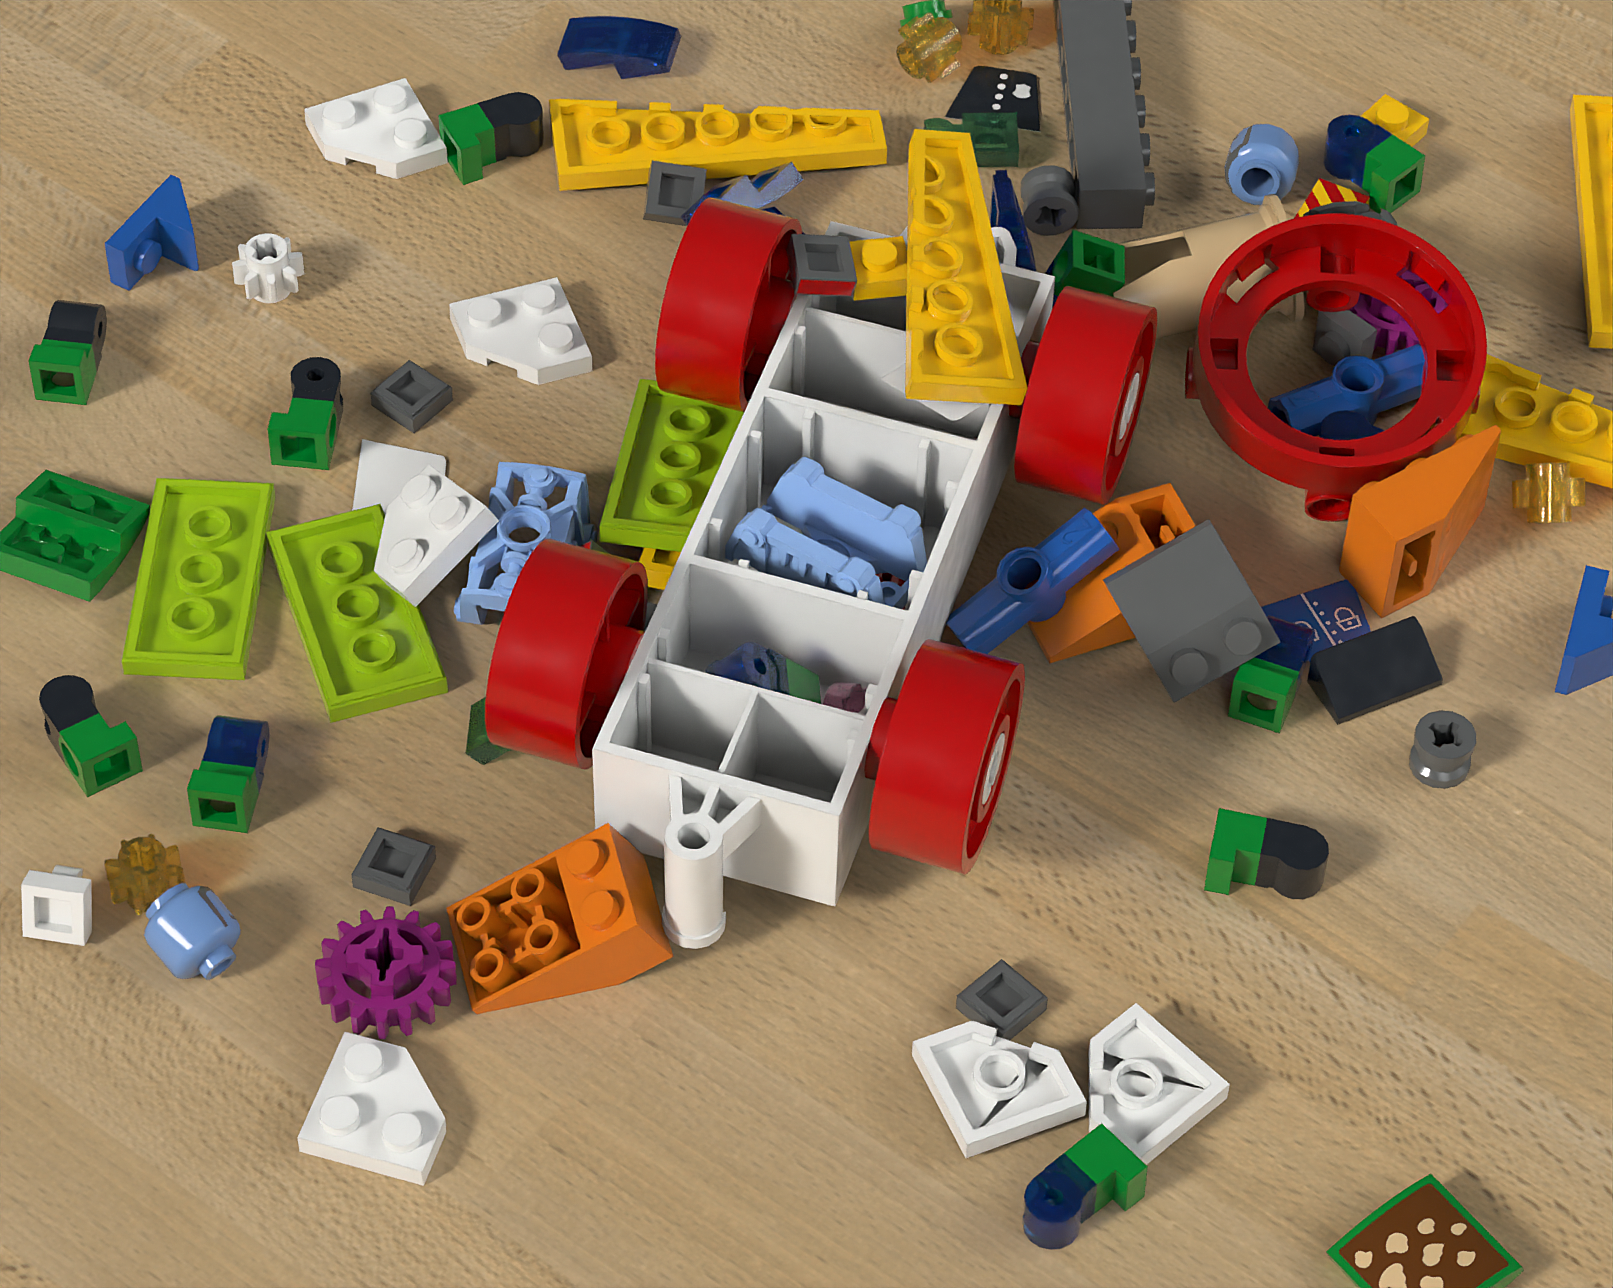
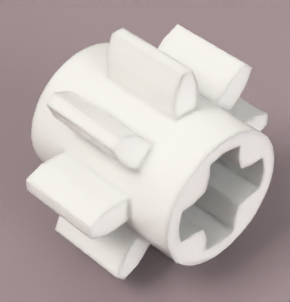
[232,233,304,303]

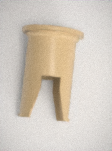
[1103,194,1304,339]

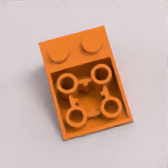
[1339,425,1501,619]
[1024,483,1196,664]
[446,823,674,1014]

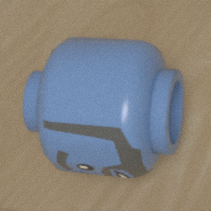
[1224,124,1299,205]
[144,883,241,980]

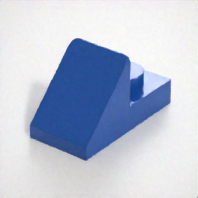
[104,175,199,291]
[1555,565,1613,695]

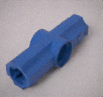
[1268,344,1425,436]
[947,508,1119,654]

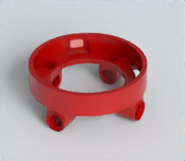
[1185,213,1487,522]

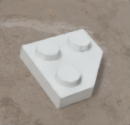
[304,78,448,179]
[449,277,593,385]
[374,464,499,607]
[1089,1003,1230,1165]
[912,1021,1087,1158]
[297,1032,446,1186]

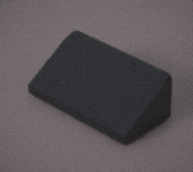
[1307,616,1443,725]

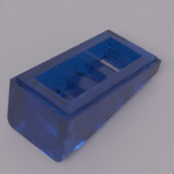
[989,170,1037,272]

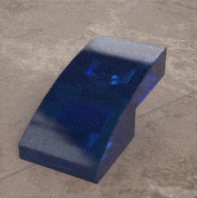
[557,16,682,79]
[681,162,804,226]

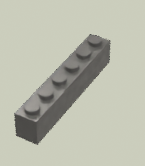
[1053,0,1155,229]

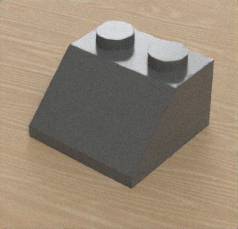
[1103,519,1280,703]

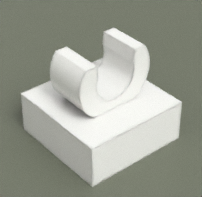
[21,865,92,946]

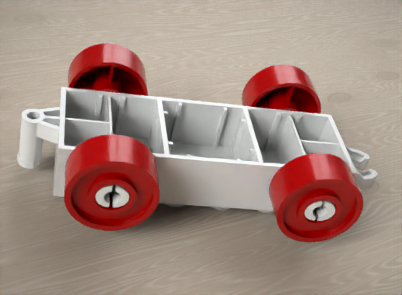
[485,198,1157,949]

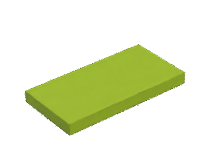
[599,379,744,552]
[122,478,275,680]
[266,504,448,723]

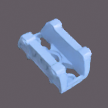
[725,457,927,609]
[454,462,597,625]

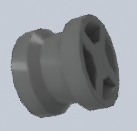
[1020,165,1078,236]
[1409,710,1476,789]

